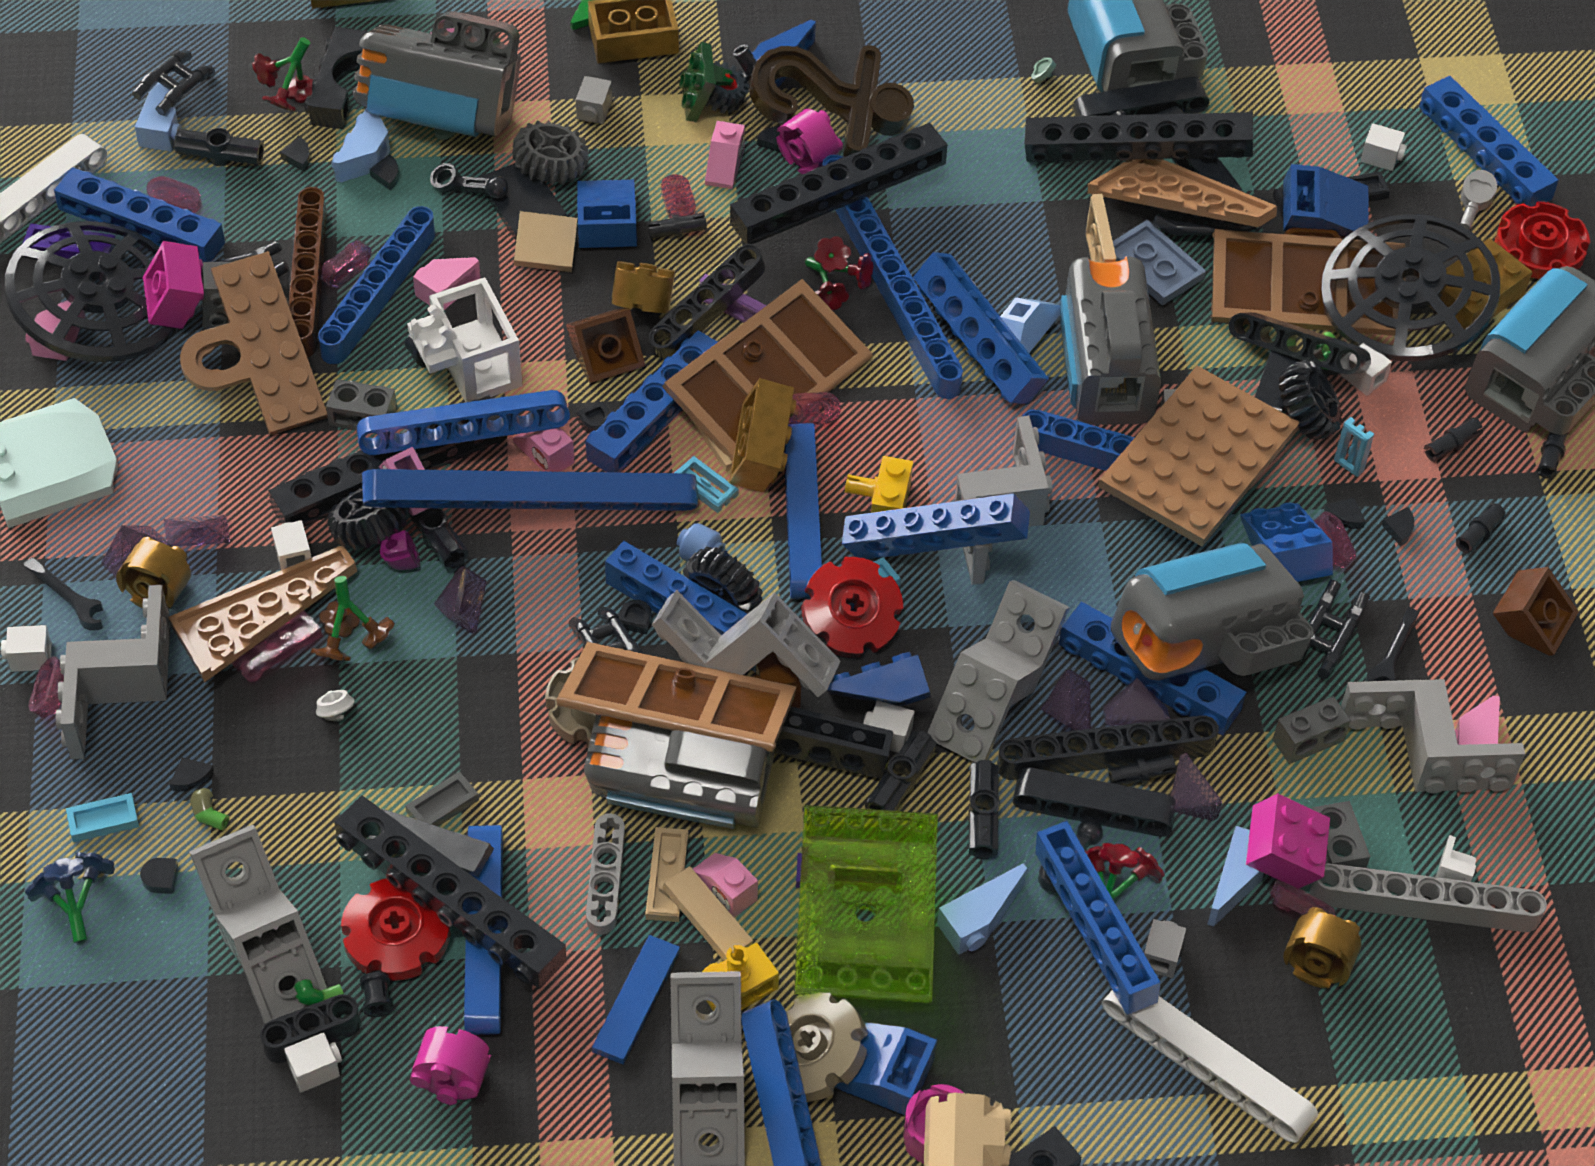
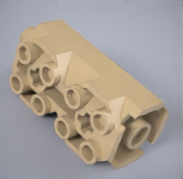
[924,1093,1011,1166]

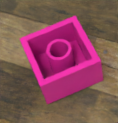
[143,241,204,329]
[1246,793,1330,889]

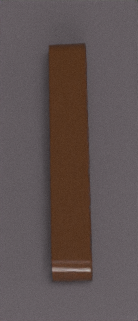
[289,187,327,358]

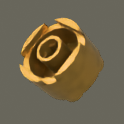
[611,261,675,313]
[116,537,191,608]
[1283,907,1361,988]

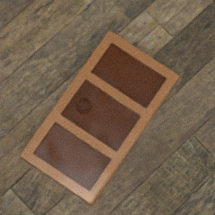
[1211,229,1406,336]
[662,279,873,461]
[556,642,796,752]

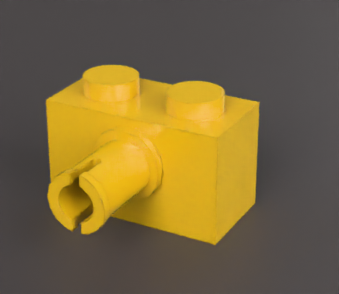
[845,456,913,513]
[702,942,779,1011]

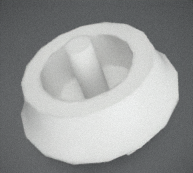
[316,690,355,721]

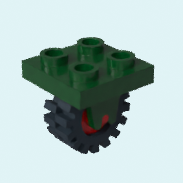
[679,42,749,122]

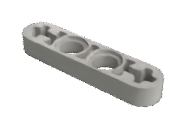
[586,813,625,935]

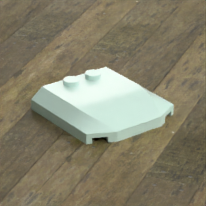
[0,398,118,528]

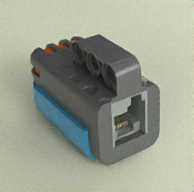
[353,11,521,137]
[584,714,775,829]

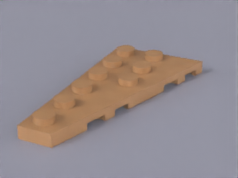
[1088,159,1277,227]
[168,546,357,682]

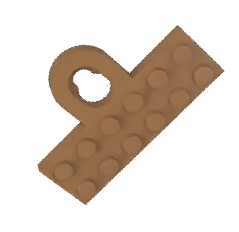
[180,251,328,436]

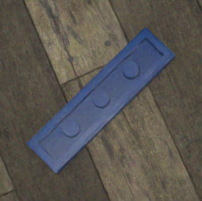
[592,935,680,1065]

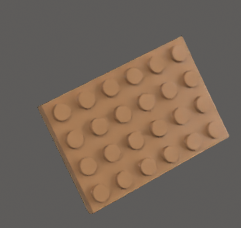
[1098,366,1299,547]

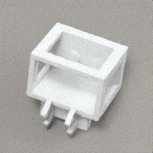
[407,277,522,402]

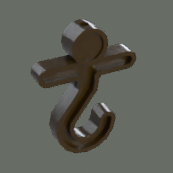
[749,45,914,157]

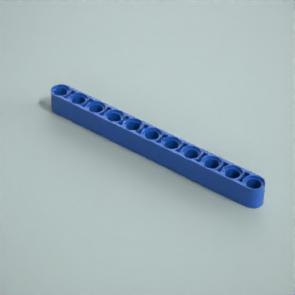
[822,155,963,399]
[362,469,698,511]

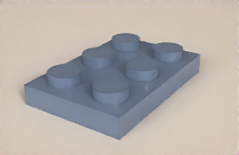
[1113,220,1206,306]

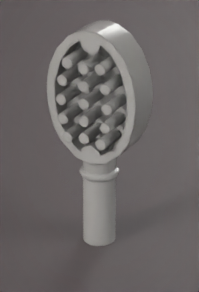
[1460,170,1497,230]

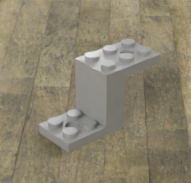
[955,416,1052,585]
[928,580,1070,763]
[56,585,171,759]
[652,590,840,697]
[1341,679,1525,793]
[189,824,327,1024]
[670,971,745,1166]

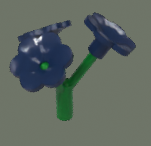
[25,852,115,943]

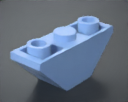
[332,107,390,182]
[1000,298,1060,353]

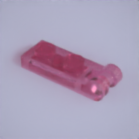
[231,611,322,682]

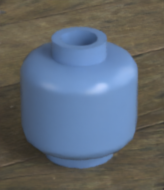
[677,523,725,562]

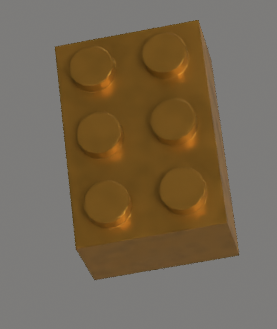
[588,0,679,63]
[1430,238,1533,330]
[729,378,796,493]

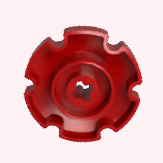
[1495,202,1590,279]
[801,557,903,658]
[341,878,451,981]

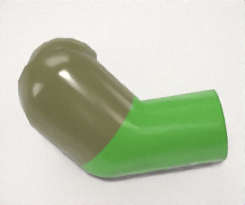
[190,788,229,831]

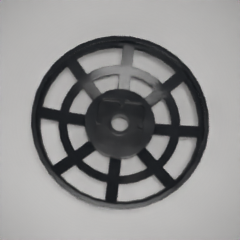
[1321,214,1500,361]
[4,221,177,362]

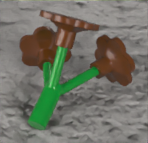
[311,576,395,661]

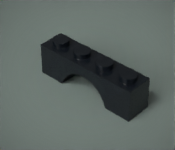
[305,27,368,130]

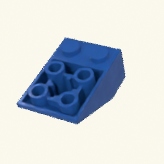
[1283,164,1369,237]
[577,179,637,248]
[1240,503,1333,582]
[827,652,932,707]
[834,1023,937,1115]

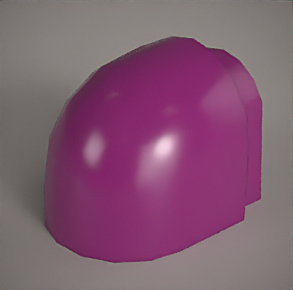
[380,530,420,570]

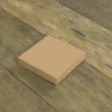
[514,211,578,272]

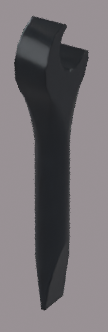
[23,557,103,631]
[1365,607,1420,682]

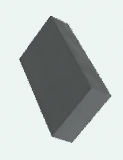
[405,771,479,826]

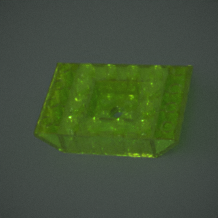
[794,805,938,1003]

